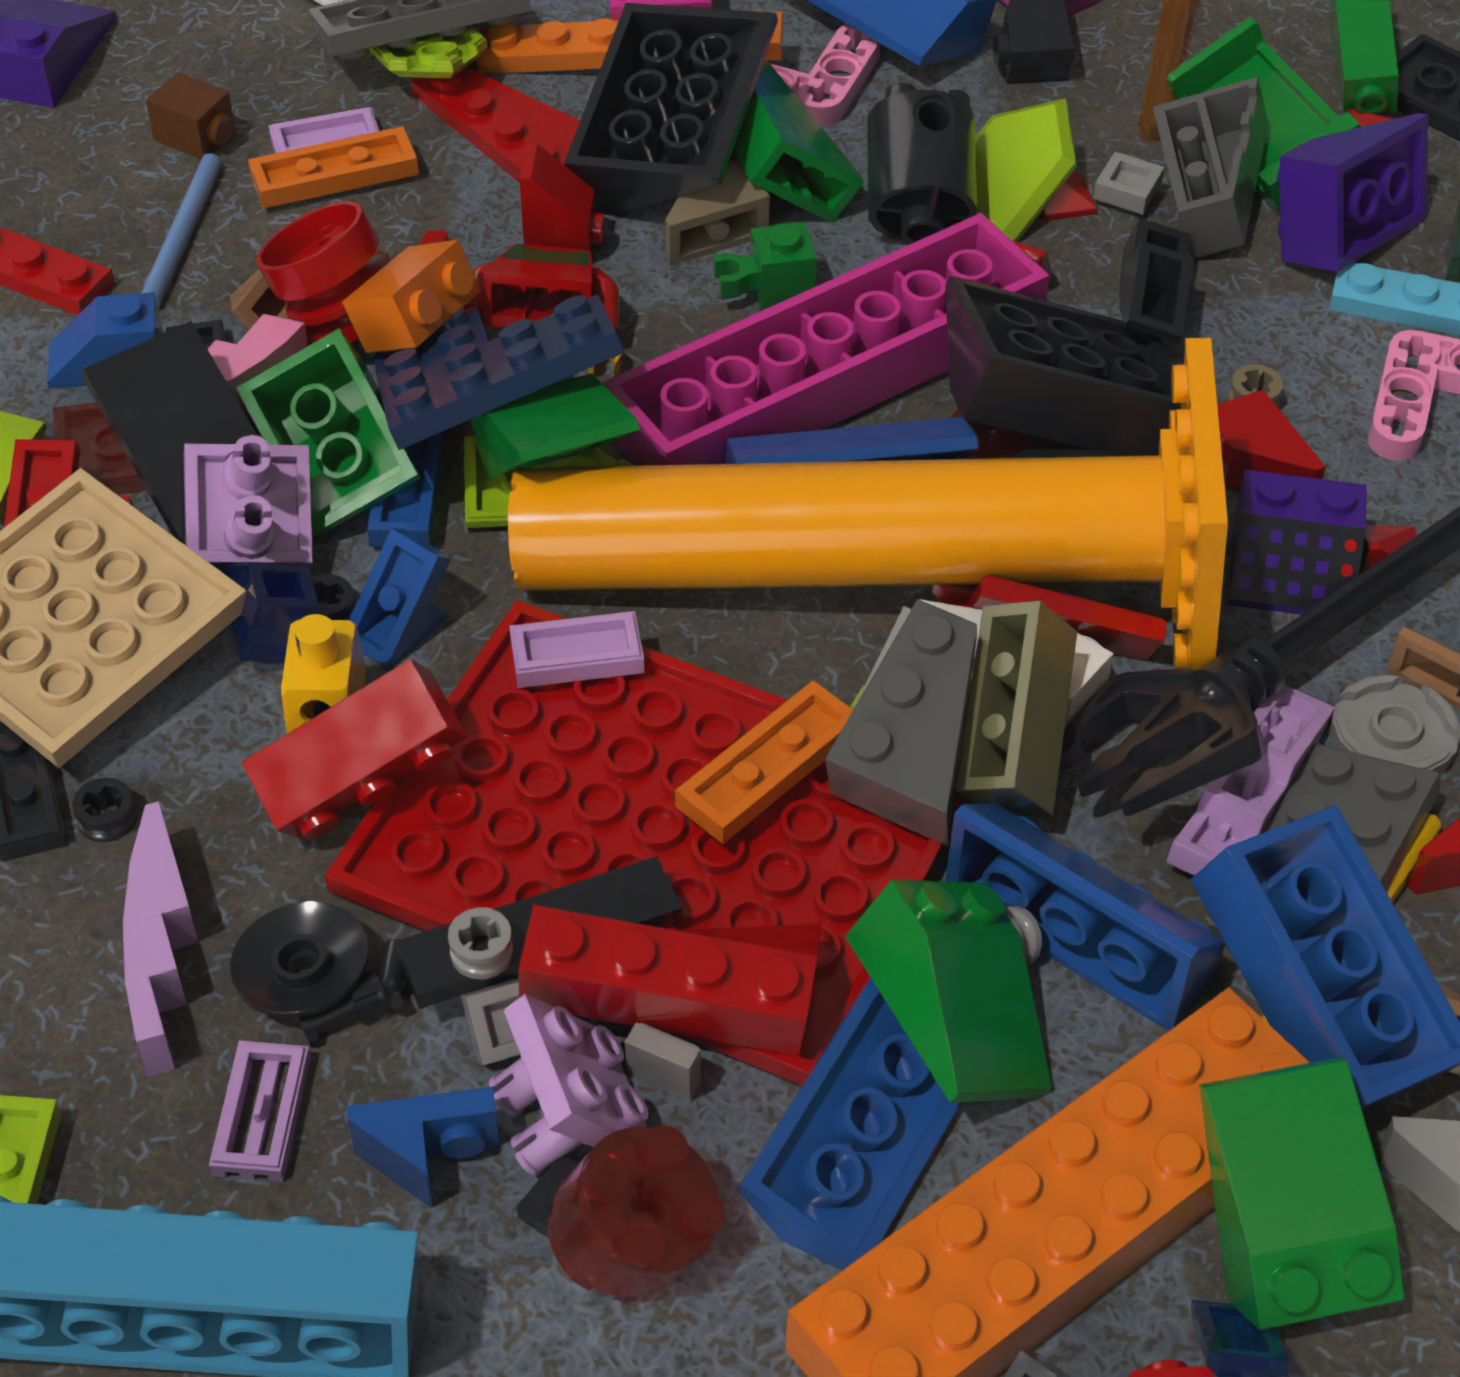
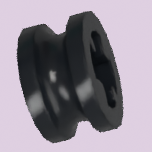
[297,574,355,620]
[72,777,137,843]

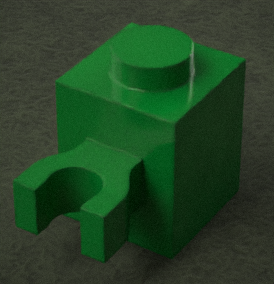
[713,222,817,311]

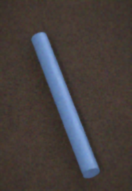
[141,153,223,309]

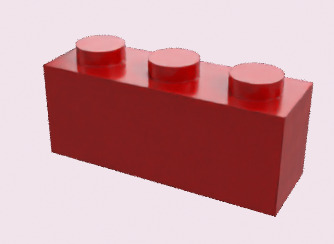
[241,659,467,839]

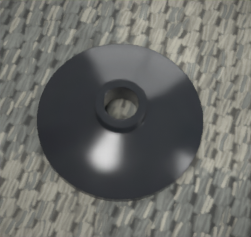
[230,901,369,1018]

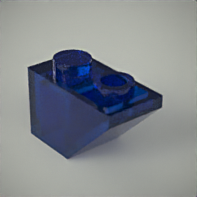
[221,562,320,663]

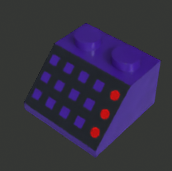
[1228,470,1367,615]

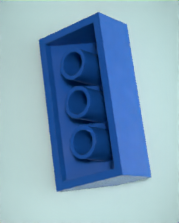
[807,0,997,66]
[945,803,1225,1031]
[1191,805,1460,1114]

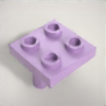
[183,435,313,569]
[489,994,656,1176]

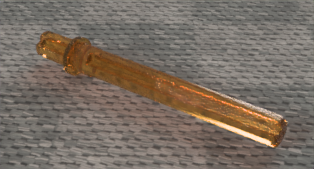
[1138,0,1195,141]

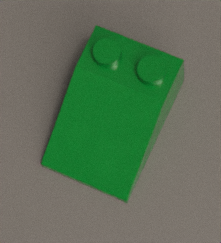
[236,329,421,538]
[470,373,640,480]
[845,880,1052,1103]
[1199,1057,1405,1330]

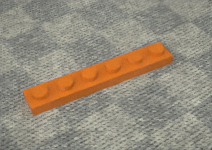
[476,10,784,74]

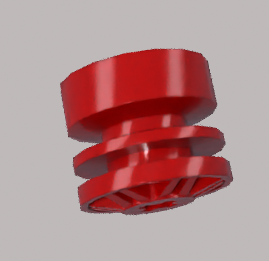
[256,201,391,346]

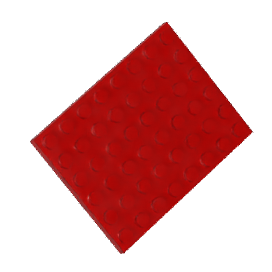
[324,600,970,1085]

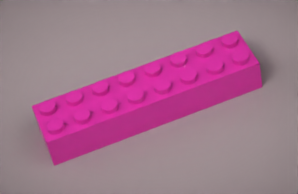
[602,213,1050,466]

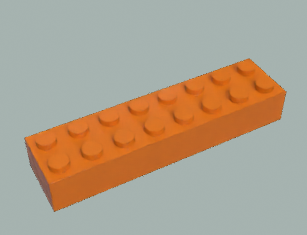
[785,987,1310,1377]

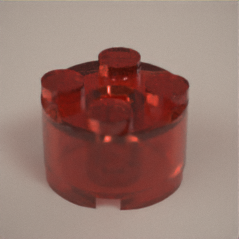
[548,1124,725,1302]

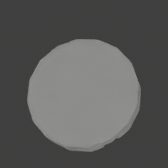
[1329,675,1460,775]

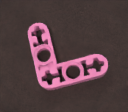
[771,24,881,127]
[1368,330,1460,461]

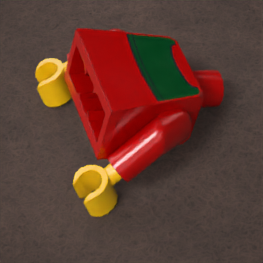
[463,244,622,376]

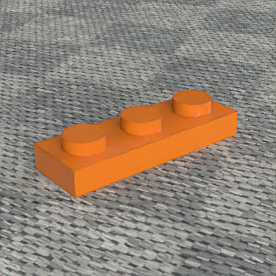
[248,126,419,209]
[675,680,853,844]

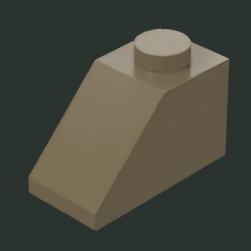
[665,159,770,266]

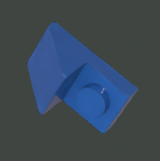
[349,528,451,668]
[347,1086,500,1207]

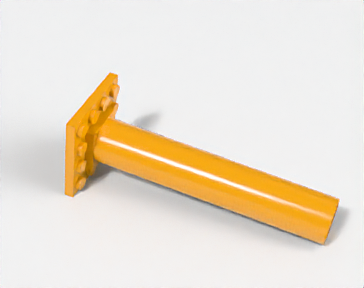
[508,338,1228,670]

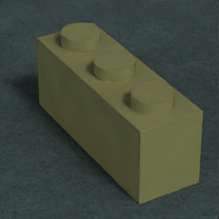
[955,601,1077,817]

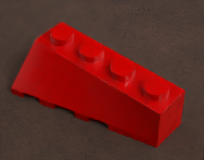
[518,905,822,1056]

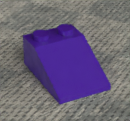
[0,0,117,108]
[1277,113,1428,272]

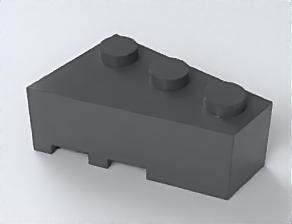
[1153,77,1269,258]
[825,599,978,847]

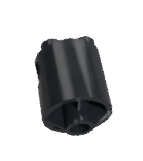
[867,83,978,243]

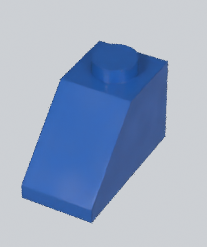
[47,292,163,389]

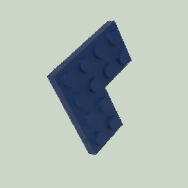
[372,294,625,450]

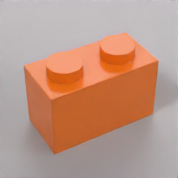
[342,240,481,353]

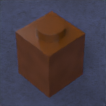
[146,72,236,159]

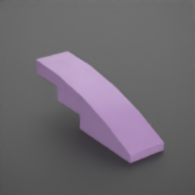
[1166,685,1336,876]
[123,801,198,1078]

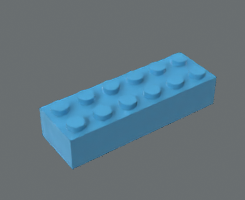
[0,1196,419,1377]

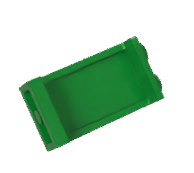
[1167,17,1361,217]

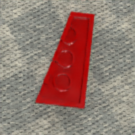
[410,67,580,183]

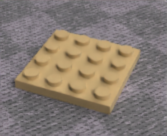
[0,468,251,768]

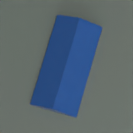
[726,417,979,464]
[737,977,961,1270]

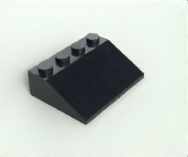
[564,3,778,211]
[945,276,1181,456]

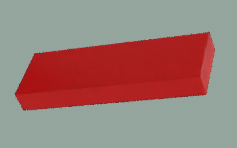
[968,575,1167,661]

